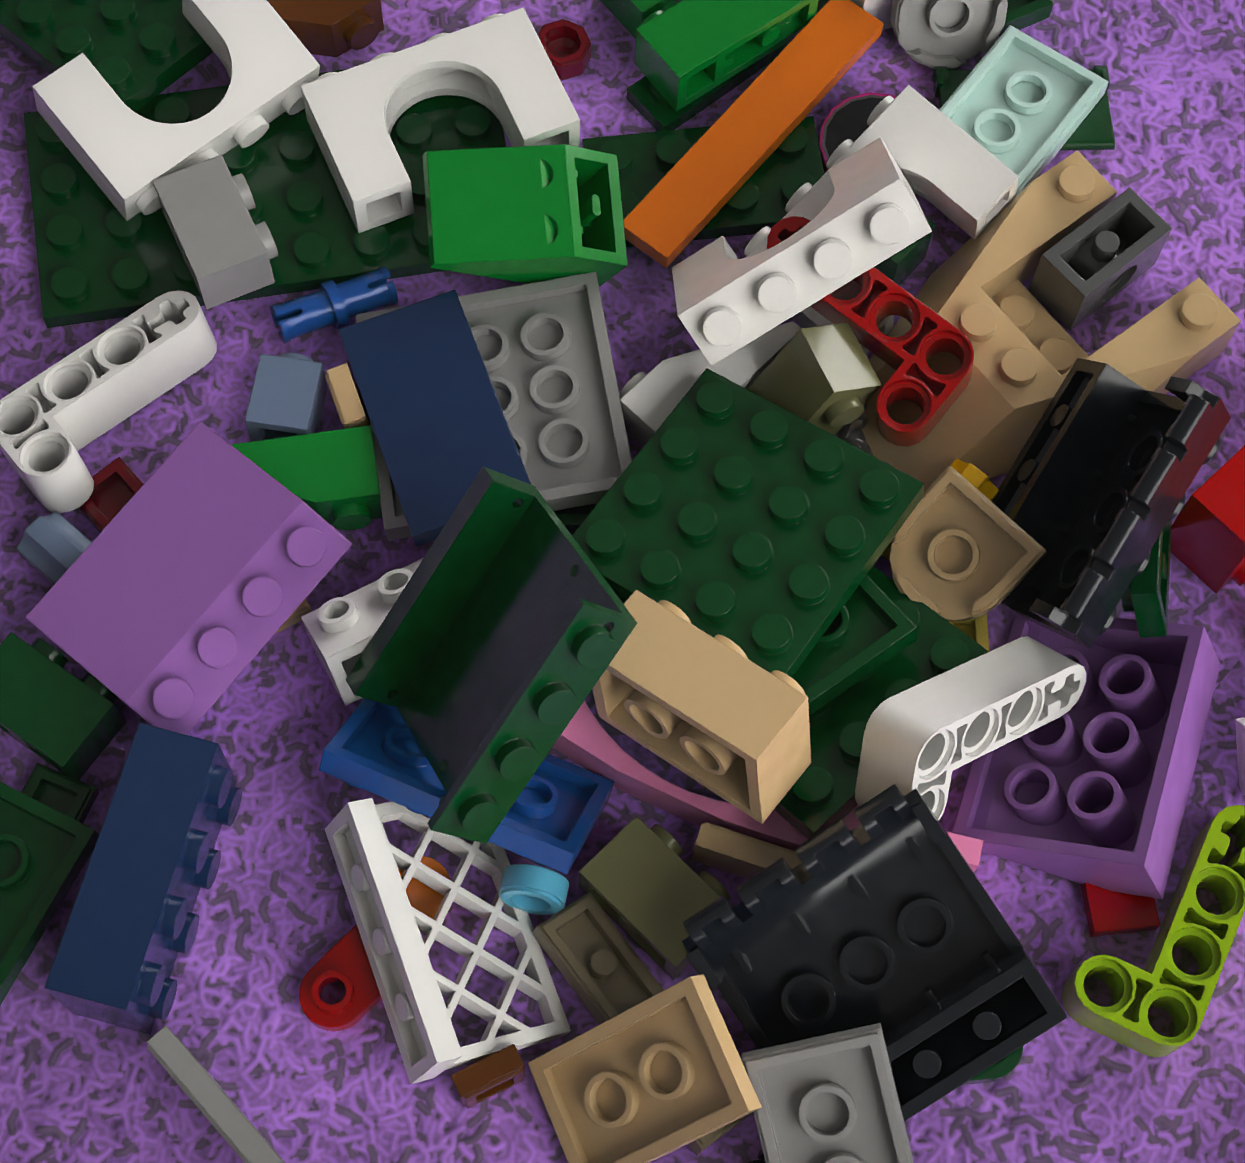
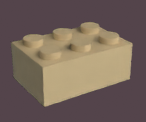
[593,590,811,824]

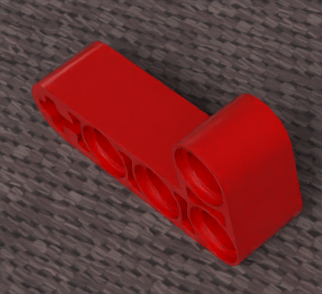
[767,216,974,447]

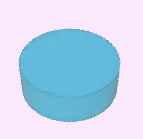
[498,864,569,915]

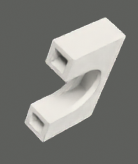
[32,0,320,221]
[300,7,580,233]
[744,84,1019,356]
[672,137,932,366]

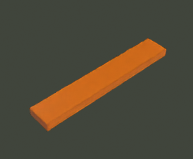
[623,0,884,268]

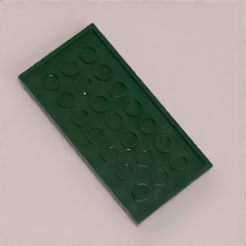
[24,69,506,328]

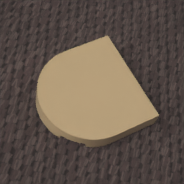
[890,465,1047,622]

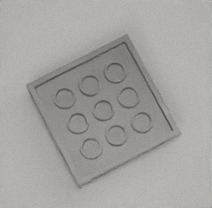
[356,272,632,541]

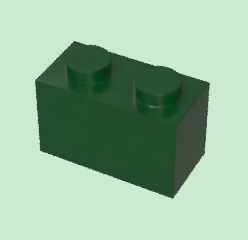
[0,632,127,780]

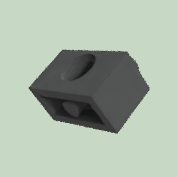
[1028,187,1172,331]

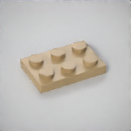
[528,974,762,1163]

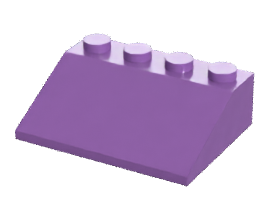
[25,421,352,735]
[952,613,1220,899]

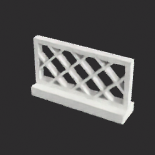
[325,798,571,1084]

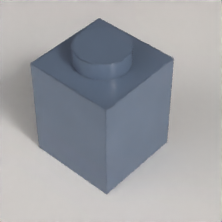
[245,353,328,442]

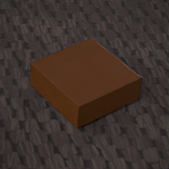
[450,1044,526,1108]

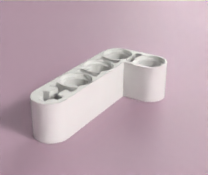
[0,290,217,513]
[855,636,1086,820]

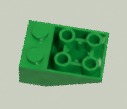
[422,144,628,287]

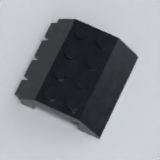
[992,358,1231,649]
[682,784,1068,1121]

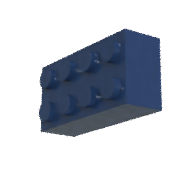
[44,723,242,1035]

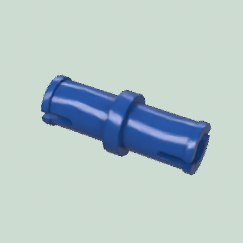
[270,266,398,344]

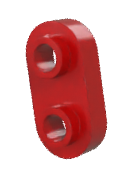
[299,924,382,1031]

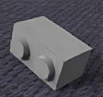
[152,154,279,309]

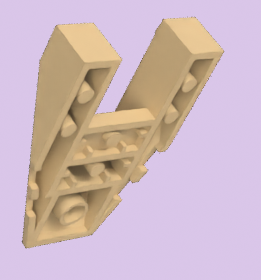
[862,150,1241,493]

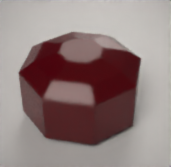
[538,19,591,81]

